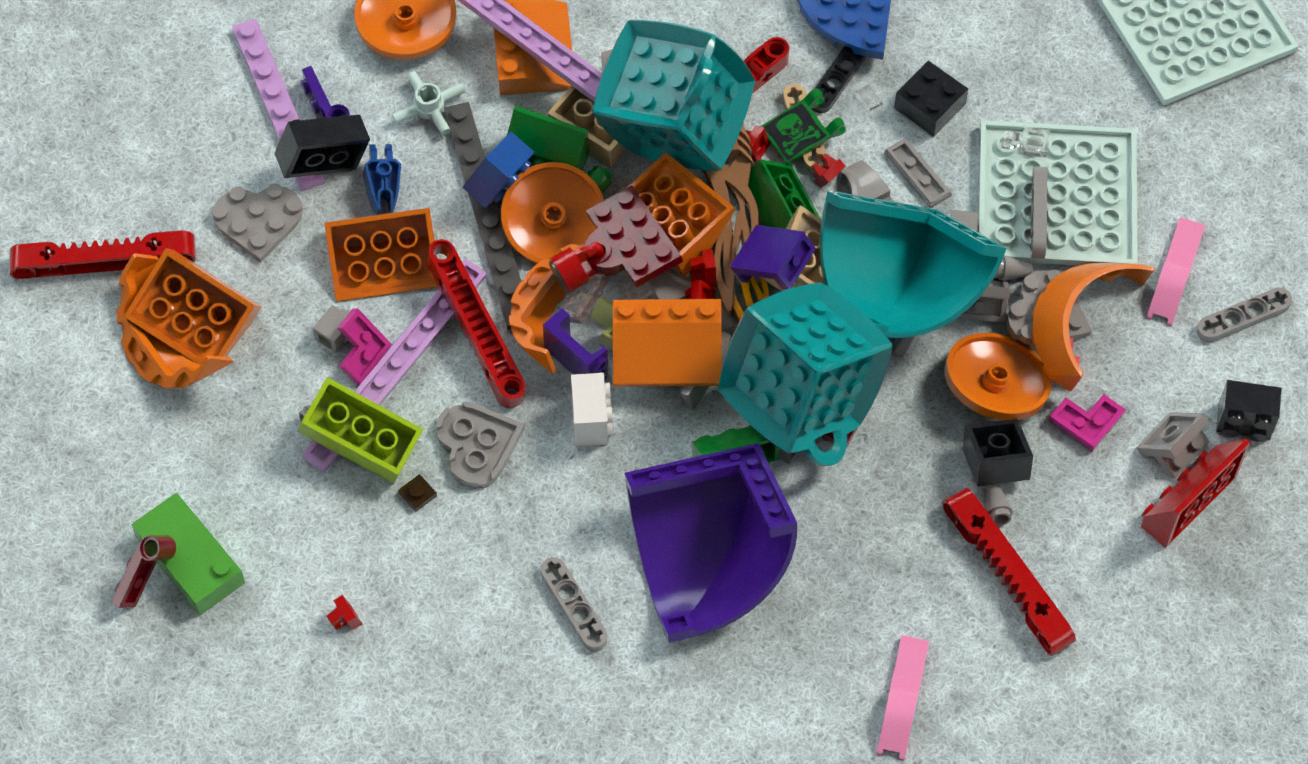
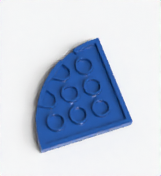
[797,0,891,60]

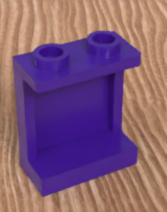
[730,225,816,290]
[543,308,608,381]

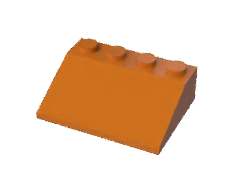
[493,0,572,96]
[627,152,735,277]
[324,208,438,301]
[124,248,262,374]
[613,299,722,387]

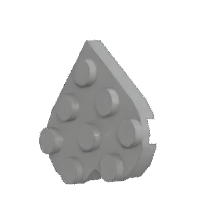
[212,183,303,262]
[1005,270,1092,349]
[436,402,525,488]

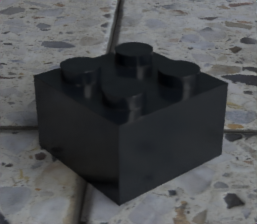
[894,60,968,137]
[1216,380,1282,442]
[962,419,1033,487]

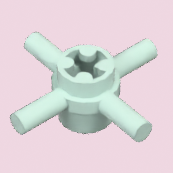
[392,71,466,136]

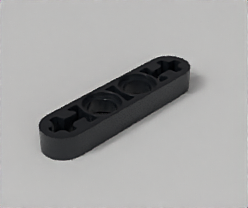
[812,46,866,113]

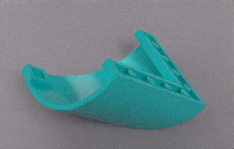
[820,190,1007,338]

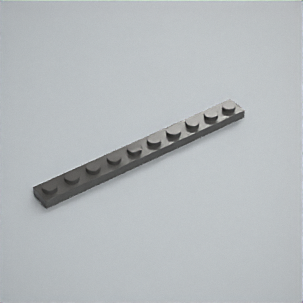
[444,102,522,330]

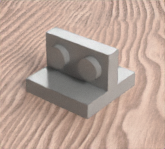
[958,280,1010,323]
[1137,412,1210,478]

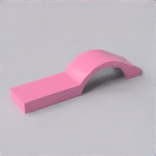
[1146,217,1205,326]
[877,635,929,760]

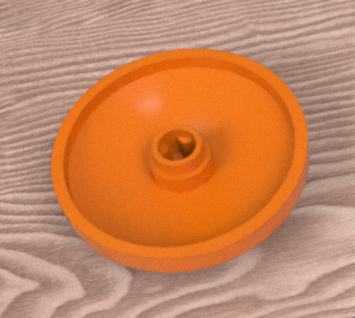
[354,0,457,60]
[501,162,604,264]
[944,333,1052,421]

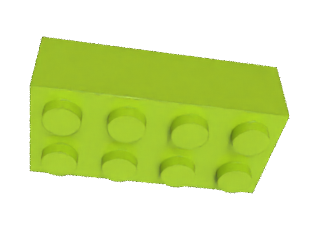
[297,377,424,484]

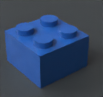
[462,132,534,208]

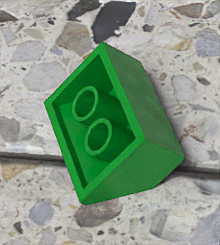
[507,106,589,170]
[748,159,821,229]
[692,425,780,463]

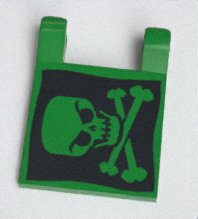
[760,88,846,165]

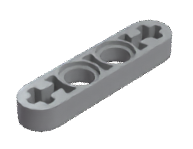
[1031,166,1047,259]
[1196,288,1292,343]
[541,557,607,651]

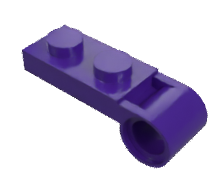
[300,66,350,118]

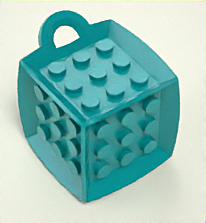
[592,20,755,171]
[718,282,892,467]

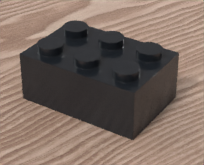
[274,114,370,178]

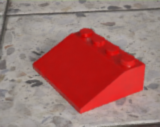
[1141,439,1250,548]

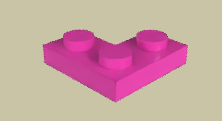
[337,308,392,384]
[1049,394,1126,452]

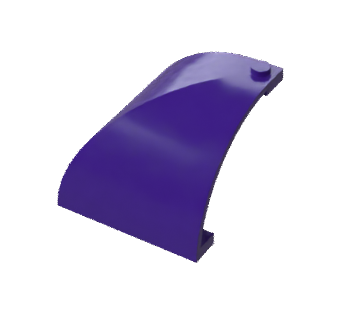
[624,443,797,643]

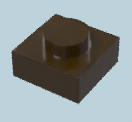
[398,474,437,512]

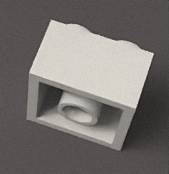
[571,373,613,447]

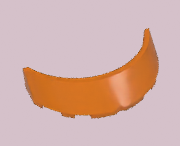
[509,244,604,375]
[116,253,233,388]
[1031,263,1155,391]

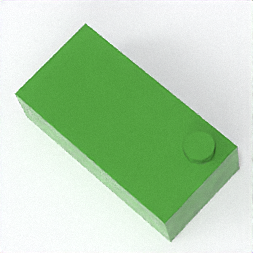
[131,492,245,615]

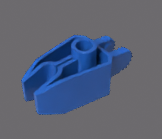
[362,144,401,215]

